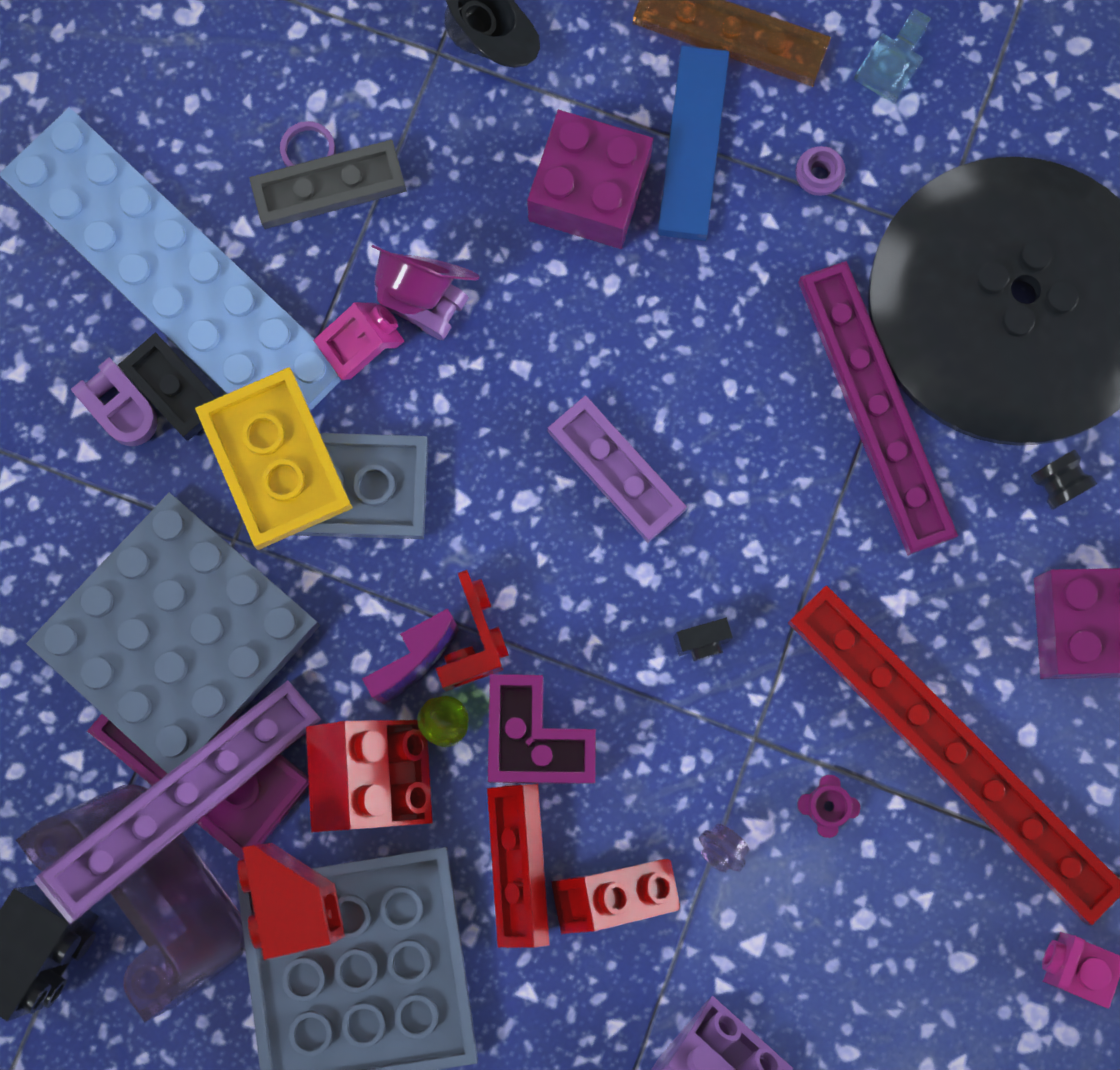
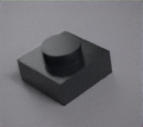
[673,617,733,662]

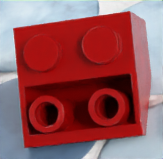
[306,719,433,833]
[237,843,345,960]

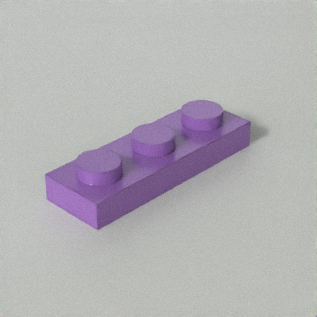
[548,395,687,543]

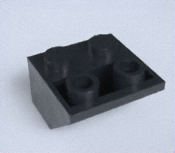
[0,885,99,1022]

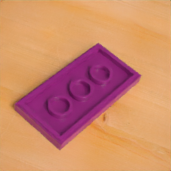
[87,714,309,860]

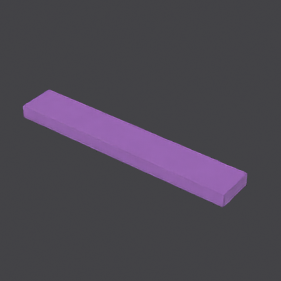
[34,681,321,924]

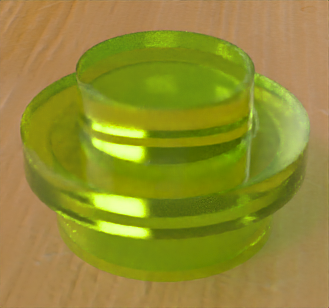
[417,696,469,747]

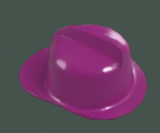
[371,245,480,315]

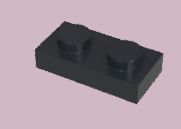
[118,332,217,442]

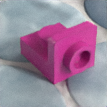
[313,302,404,380]
[1042,932,1120,1009]

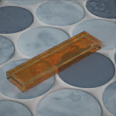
[632,0,831,87]

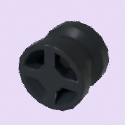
[1031,449,1097,510]

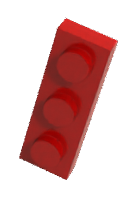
[487,784,550,948]

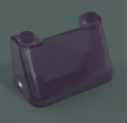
[16,784,245,1022]

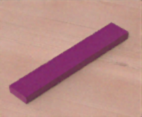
[798,261,958,556]

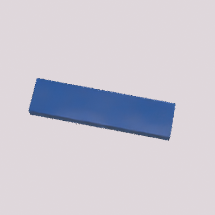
[657,45,729,241]

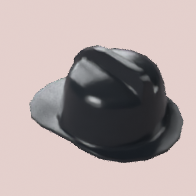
[445,0,540,68]

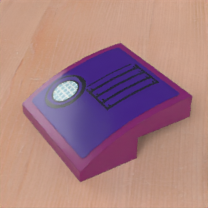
[362,608,459,705]

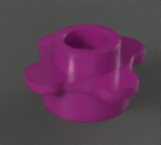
[797,775,860,838]

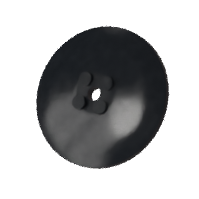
[868,157,1120,446]

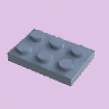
[294,433,429,539]

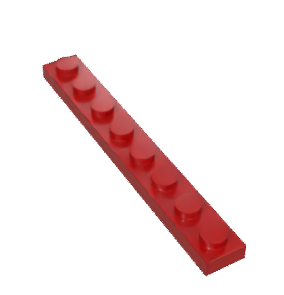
[788,585,1120,926]

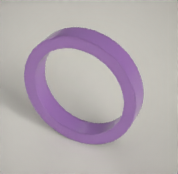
[280,121,336,167]

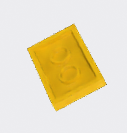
[195,367,353,550]

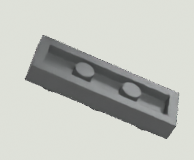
[249,139,406,229]

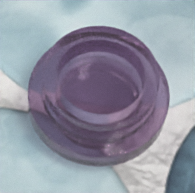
[699,824,749,872]

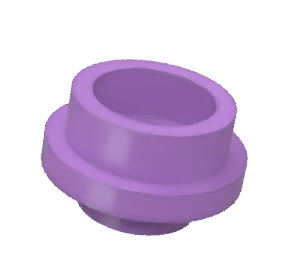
[796,146,846,196]

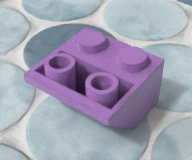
[651,996,793,1070]

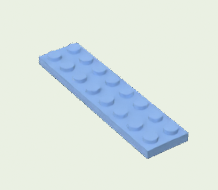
[0,107,341,411]

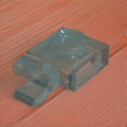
[854,8,931,104]

